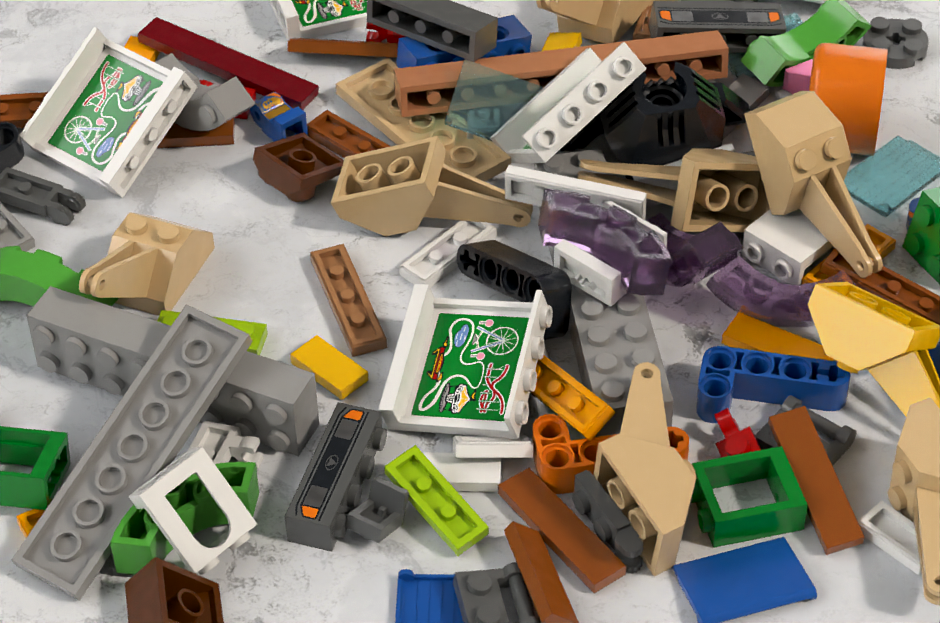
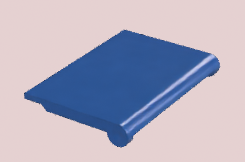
[672,537,817,623]
[395,569,463,623]

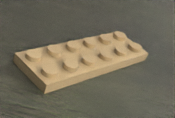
[335,58,511,182]

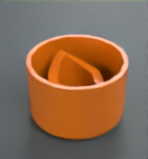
[809,43,888,156]

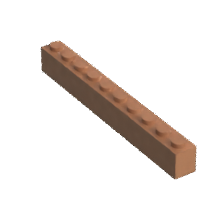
[394,30,729,117]

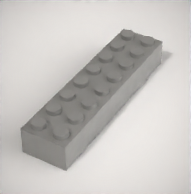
[26,286,319,456]

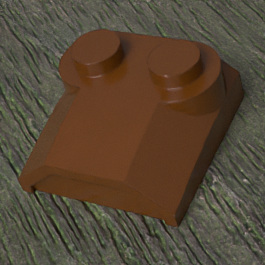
[253,132,344,202]

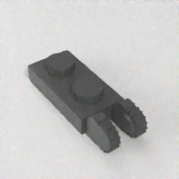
[0,167,86,226]
[572,470,643,574]

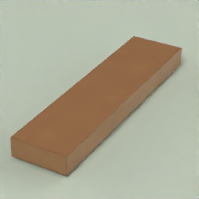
[310,244,387,357]

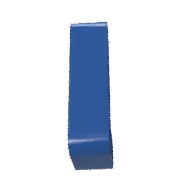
[696,346,851,423]

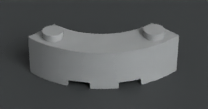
[155,53,256,131]

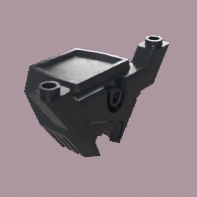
[559,62,750,180]

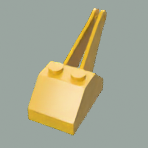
[807,282,940,416]

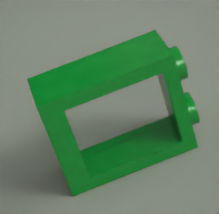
[0,426,71,510]
[691,446,808,548]

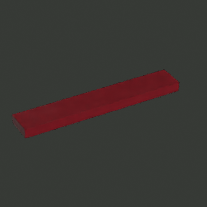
[138,17,319,110]

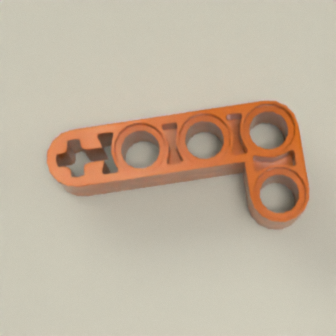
[532,414,689,494]

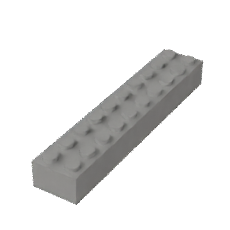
[534,149,674,437]

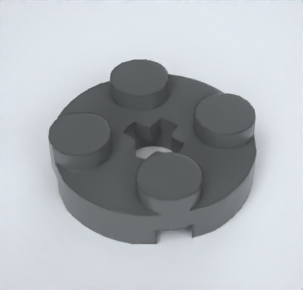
[862,17,929,69]

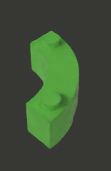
[740,0,872,87]
[0,246,119,307]
[110,462,259,575]

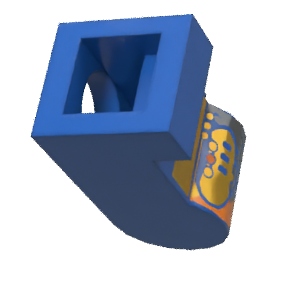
[249,92,308,142]

